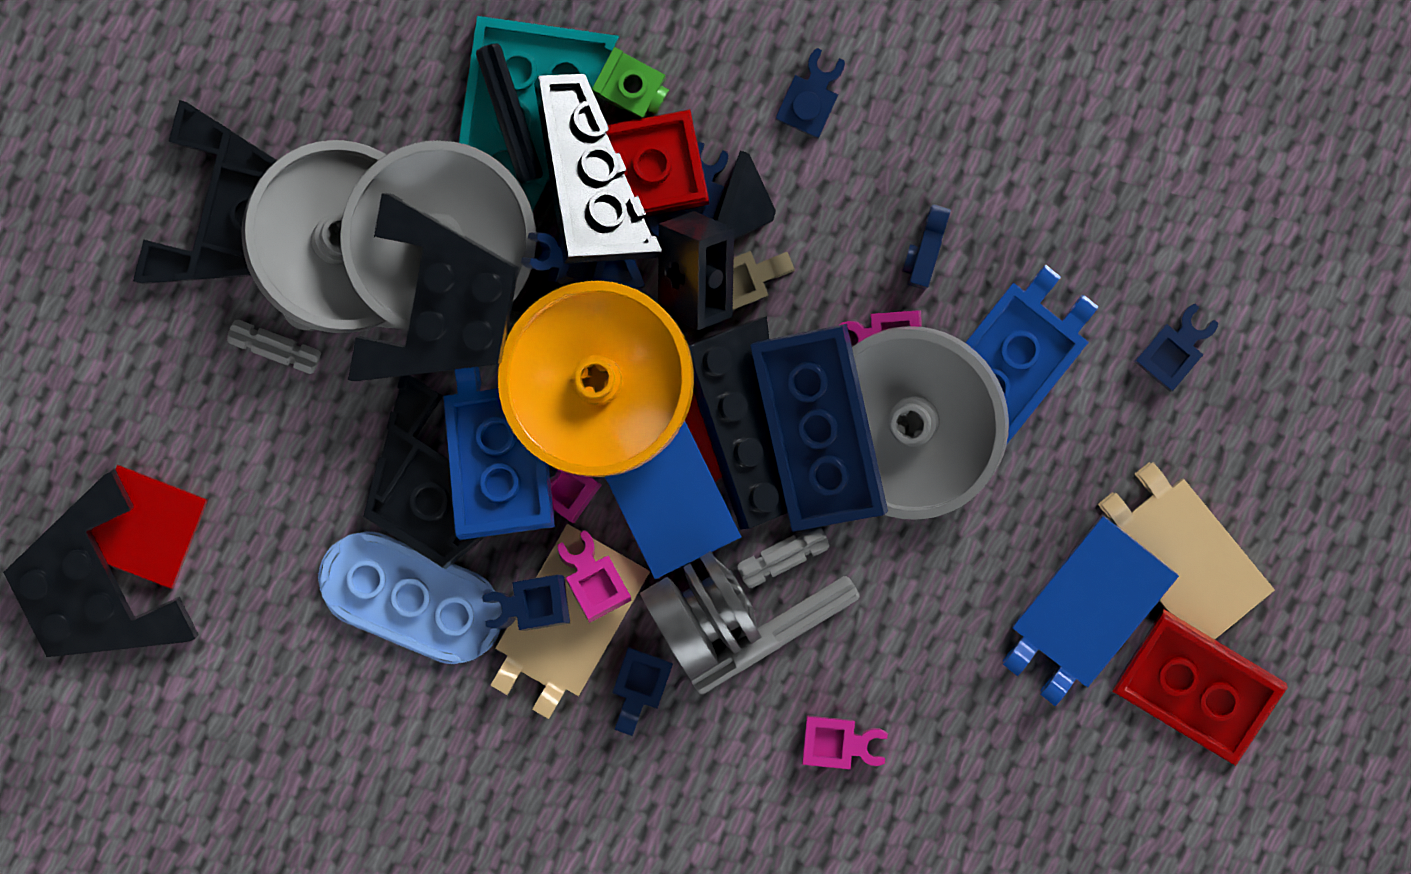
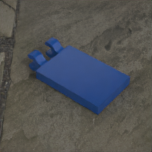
[965,265,1098,444]
[444,367,555,540]
[605,420,741,579]
[1002,514,1179,706]

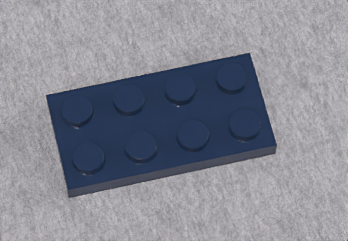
[750,324,888,532]

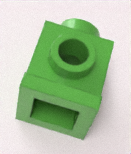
[592,47,670,119]

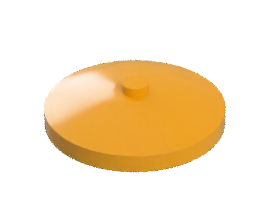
[498,281,694,477]

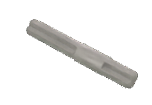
[689,576,860,694]

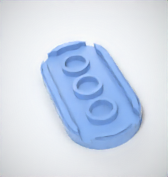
[318,531,502,664]

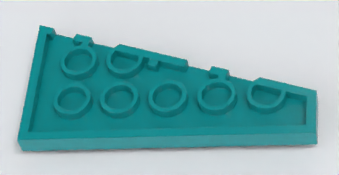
[459,16,620,213]

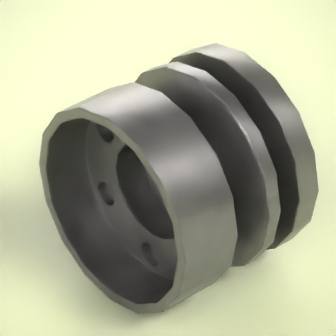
[640,551,762,680]

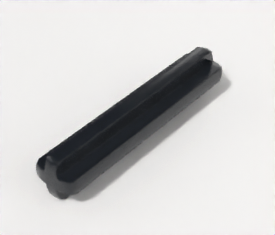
[476,43,543,184]

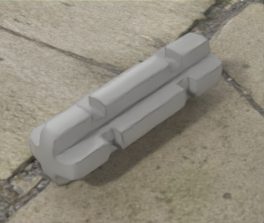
[227,320,321,374]
[738,527,830,588]

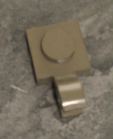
[733,251,795,310]

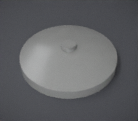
[242,140,386,333]
[340,140,536,330]
[852,326,1009,520]

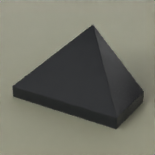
[718,151,776,241]

